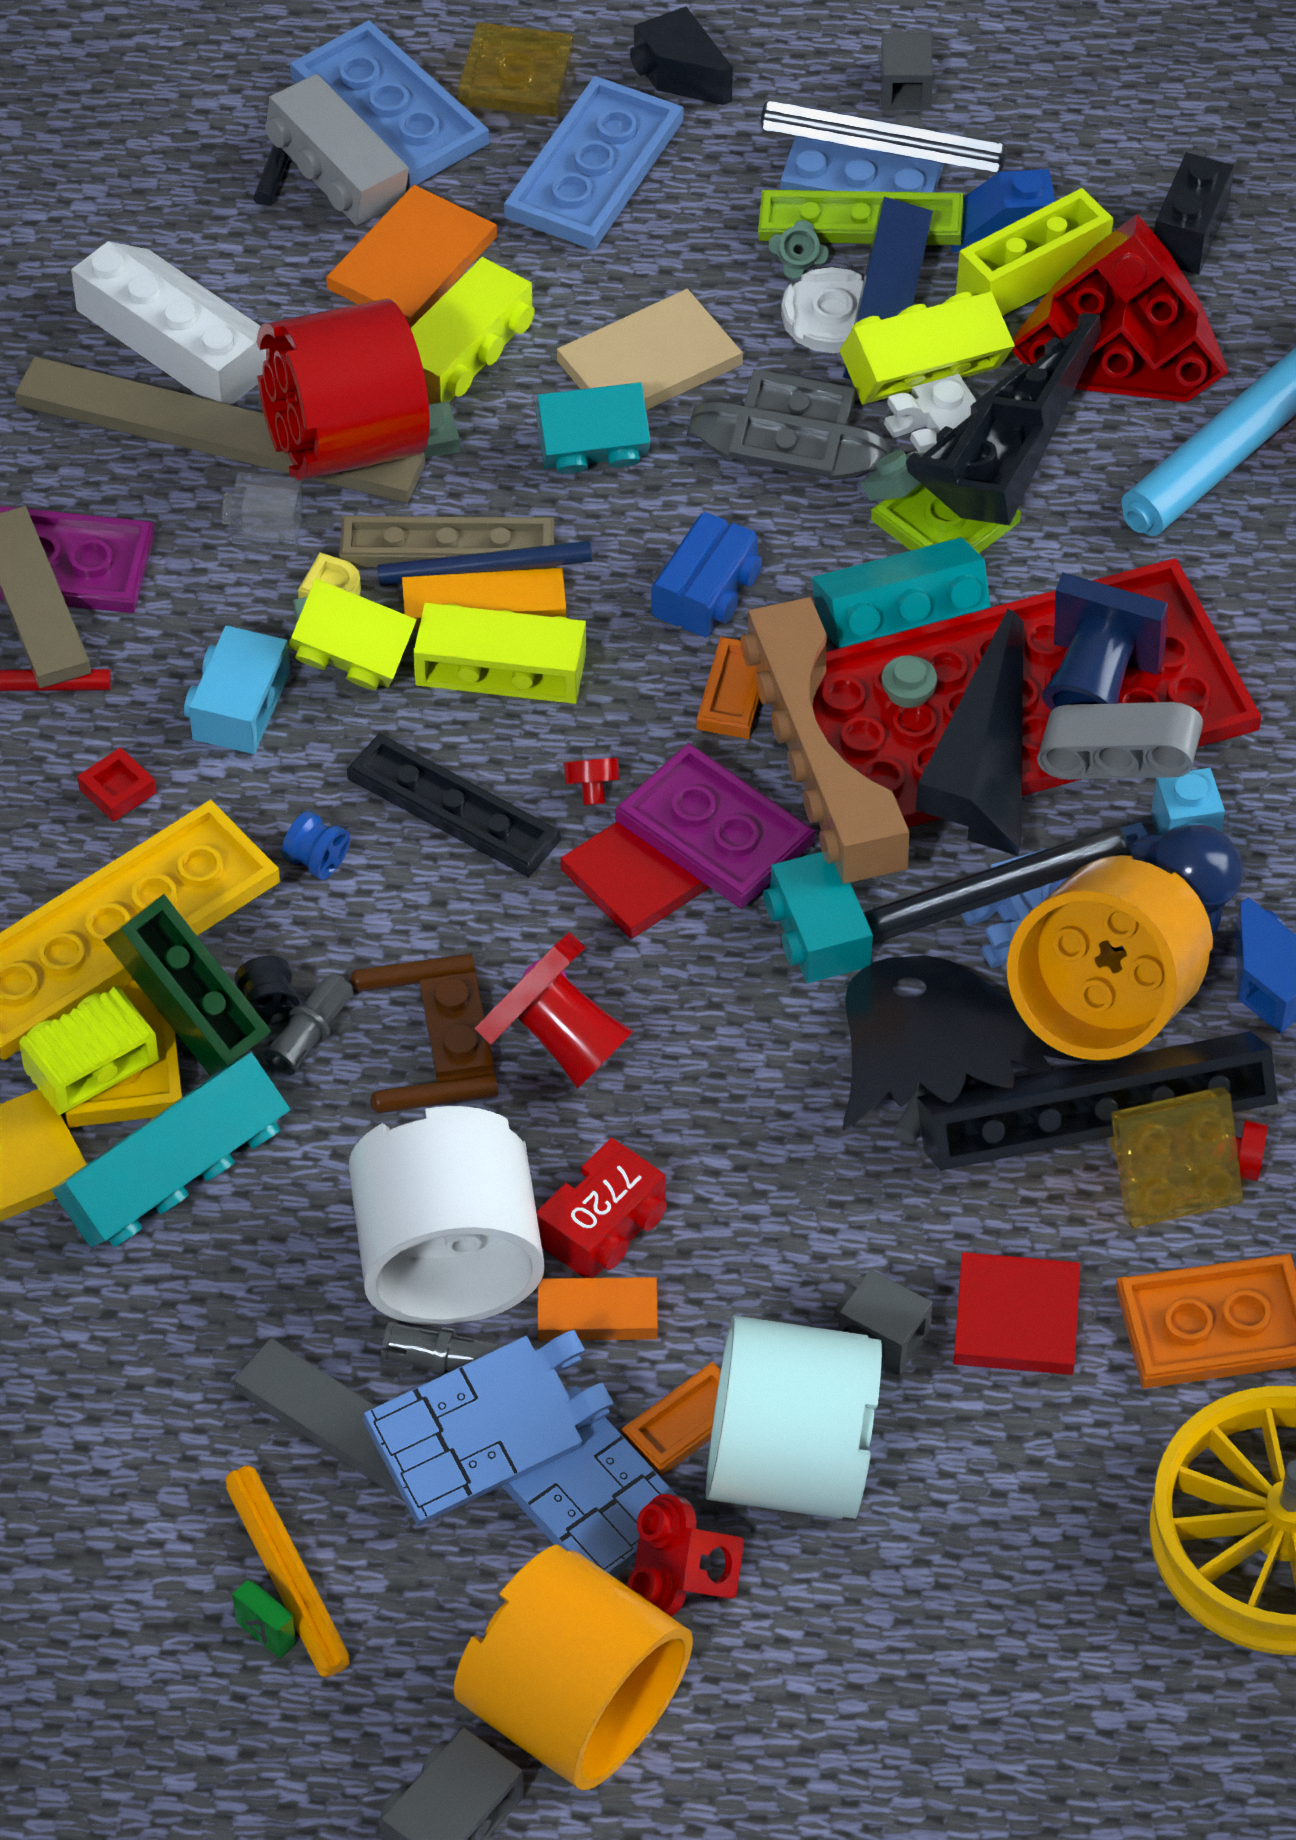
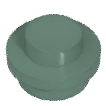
[882,656,937,708]

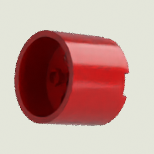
[256,298,430,481]

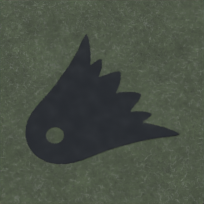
[842,955,1118,1130]

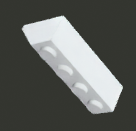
[71,241,266,405]

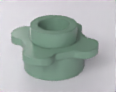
[768,220,828,280]

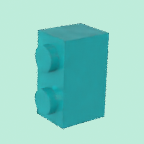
[535,382,651,474]
[764,852,873,984]

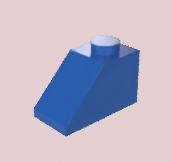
[950,169,1055,252]

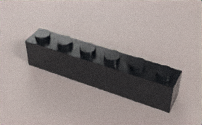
[916,1031,1278,1171]

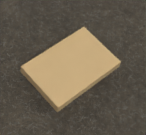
[557,288,743,410]

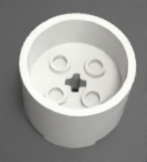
[349,1106,545,1326]

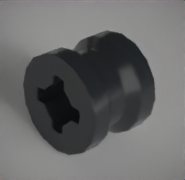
[234,955,300,1025]

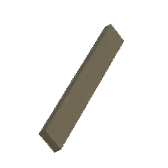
[15,356,426,503]

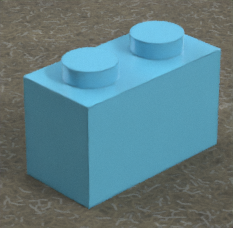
[184,625,290,754]

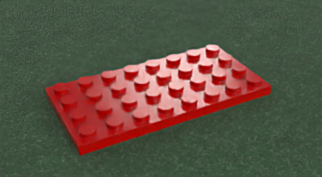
[812,558,1261,828]

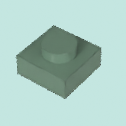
[423,401,460,458]
[861,450,925,501]

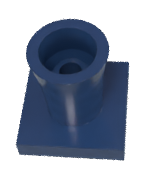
[1042,572,1168,711]

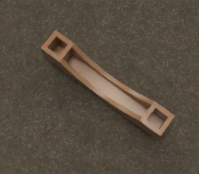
[740,597,909,884]

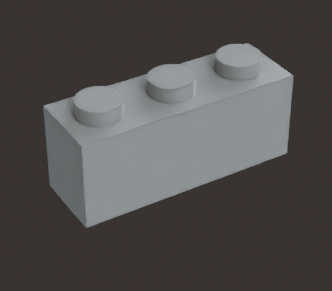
[265,74,409,226]

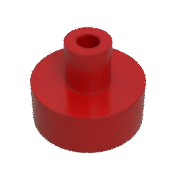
[563,758,620,805]
[1214,1120,1268,1182]

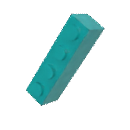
[51,1052,291,1248]

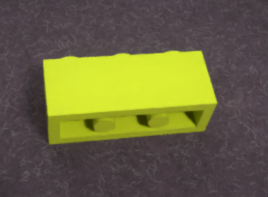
[956,188,1113,316]
[410,257,535,404]
[839,291,1015,405]
[414,603,586,704]

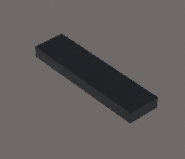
[347,733,560,878]

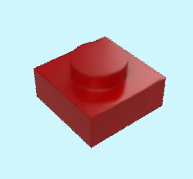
[77,747,157,822]

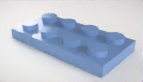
[290,20,489,188]
[504,76,684,250]

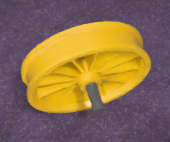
[1149,1386,1296,1656]

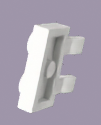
[884,374,976,454]

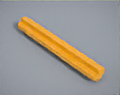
[225,1465,350,1678]

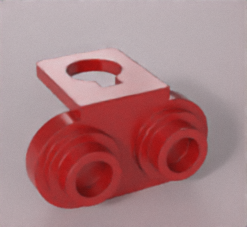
[628,1494,744,1617]

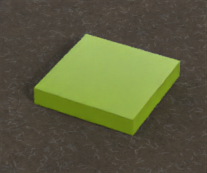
[871,484,1021,553]

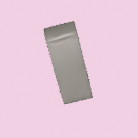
[1037,702,1203,780]

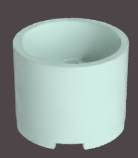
[706,1315,882,1519]

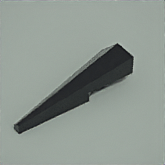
[906,312,1102,526]
[916,609,1024,856]

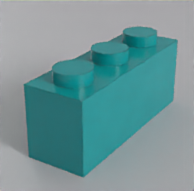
[811,537,991,648]

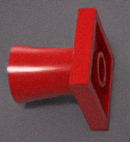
[474,931,633,1089]

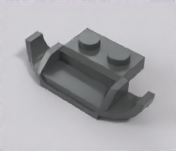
[686,369,894,481]

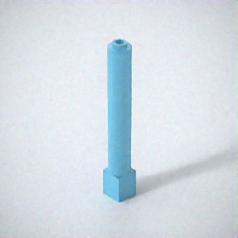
[1121,347,1296,536]

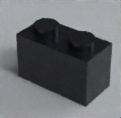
[1154,152,1234,275]

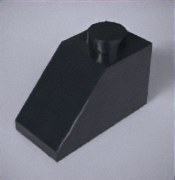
[630,6,733,105]

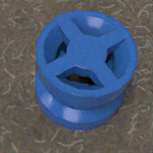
[281,811,350,880]

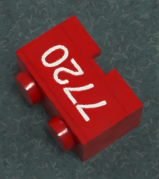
[536,1137,667,1278]

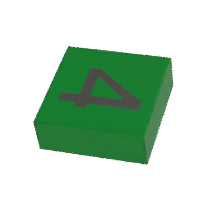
[232,1580,296,1659]

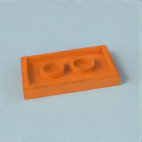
[326,185,497,328]
[1115,1253,1296,1389]

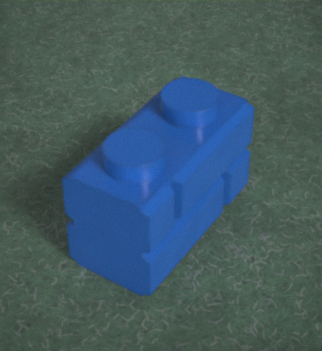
[651,512,762,638]

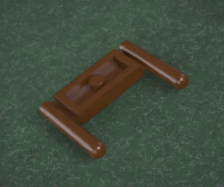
[350,953,498,1113]

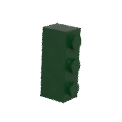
[103,894,271,1076]

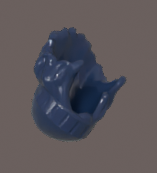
[1111,823,1243,953]

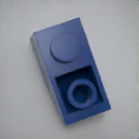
[1235,897,1296,1034]

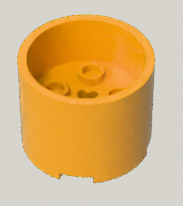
[1007,855,1213,1060]
[454,1544,693,1790]

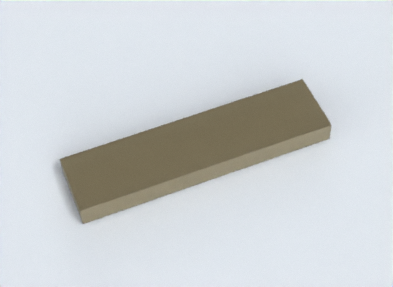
[0,506,91,689]
[340,516,554,569]

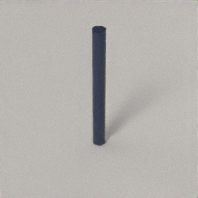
[378,541,593,586]

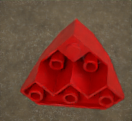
[1012,214,1228,403]

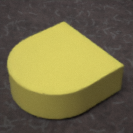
[298,552,361,599]

